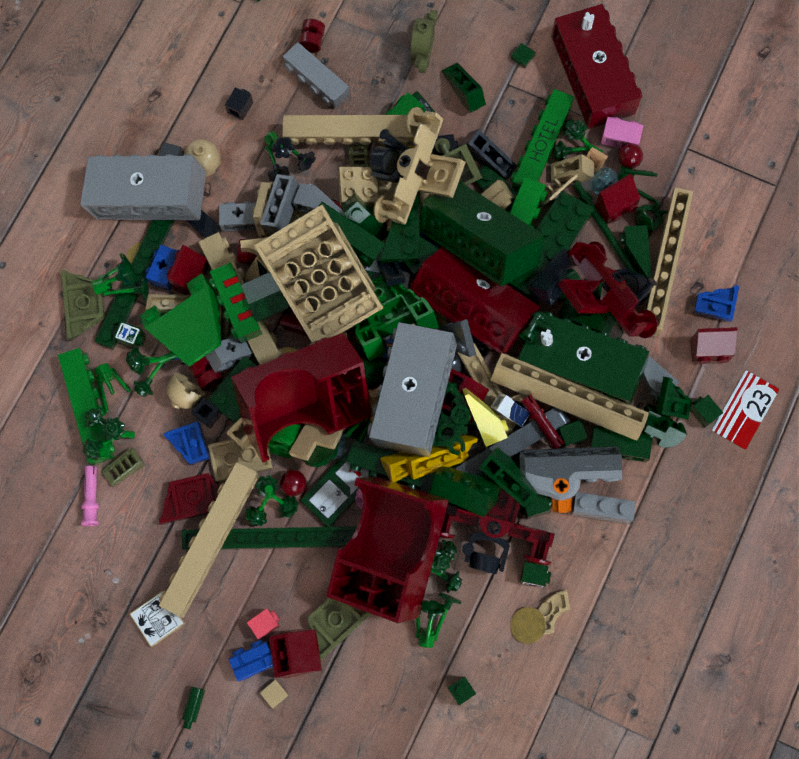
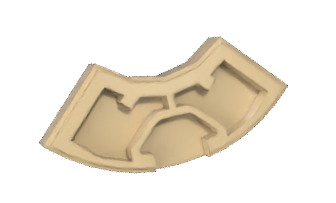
[538,590,570,635]

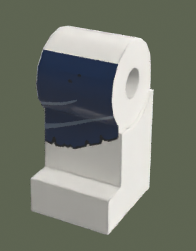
[490,393,530,427]

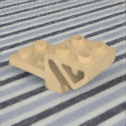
[338,167,398,210]

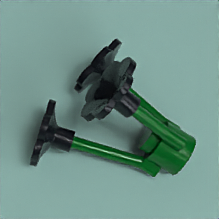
[264,132,316,182]

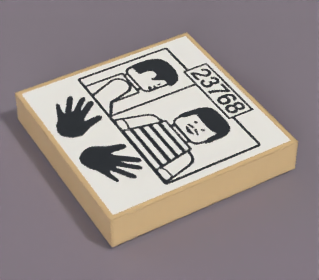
[130,591,186,647]

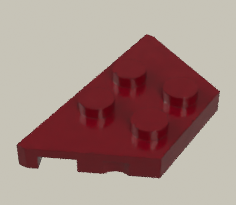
[159,473,219,525]

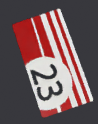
[712,370,779,449]

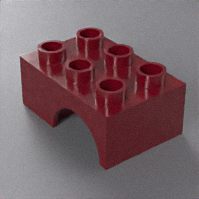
[231,333,371,463]
[326,477,449,623]

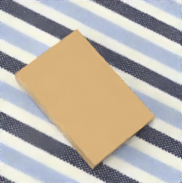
[208,439,273,483]

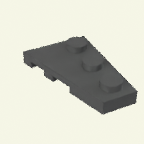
[437,319,476,357]

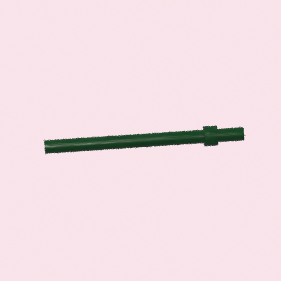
[573,181,637,273]

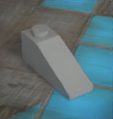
[293,183,347,218]
[634,344,680,402]

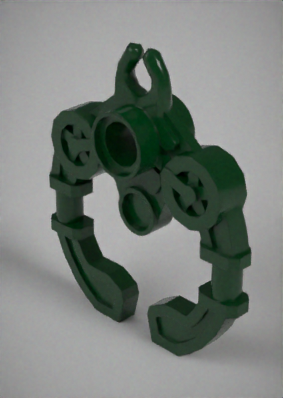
[432,381,471,455]

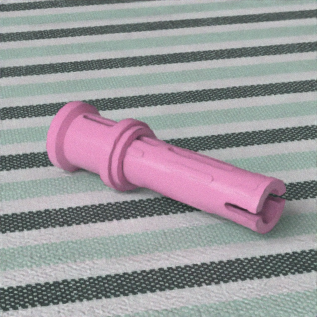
[81,466,99,527]

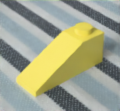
[462,388,509,447]

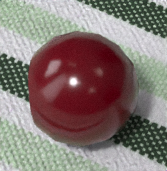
[618,143,643,169]
[280,469,307,496]

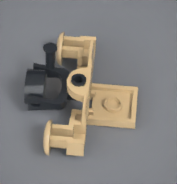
[370,107,466,225]

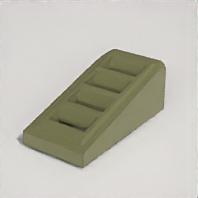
[349,144,369,167]
[102,448,145,487]

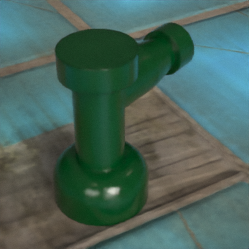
[519,312,554,342]

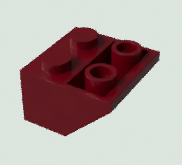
[167,245,209,295]
[442,369,489,424]
[269,630,322,678]

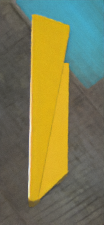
[380,434,478,482]

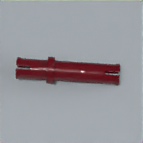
[521,394,564,449]

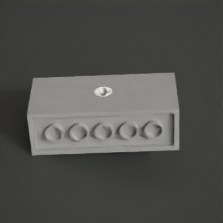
[80,154,206,220]
[368,322,457,457]

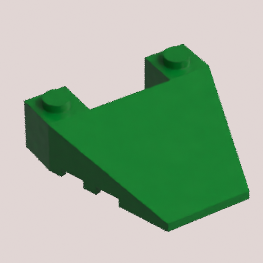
[139,273,221,367]
[355,276,439,361]

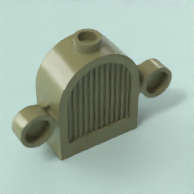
[411,10,438,73]
[435,138,482,186]

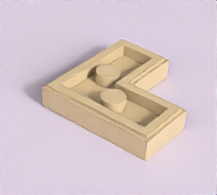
[289,424,343,461]

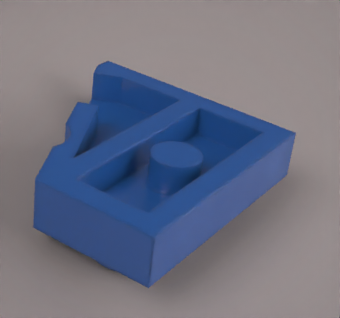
[694,285,739,322]
[163,421,210,465]

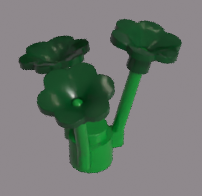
[92,253,149,300]
[415,592,462,648]

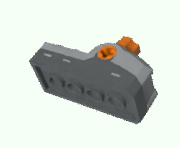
[520,446,622,513]

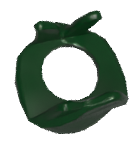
[634,200,668,232]

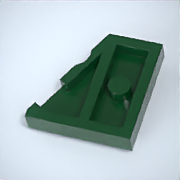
[656,376,692,420]

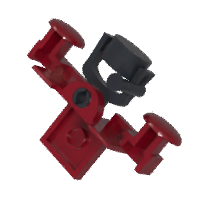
[558,241,658,339]
[439,475,555,574]

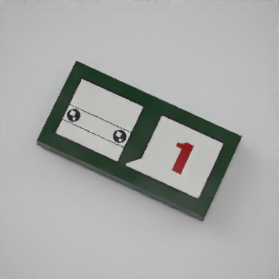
[301,449,371,527]

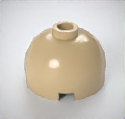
[184,139,221,177]
[166,373,206,409]

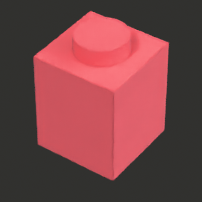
[247,609,280,640]

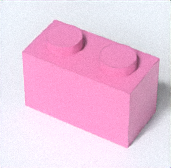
[601,117,644,149]

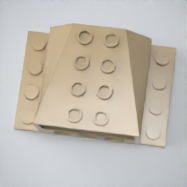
[254,205,384,344]

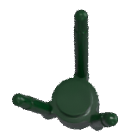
[617,166,658,202]

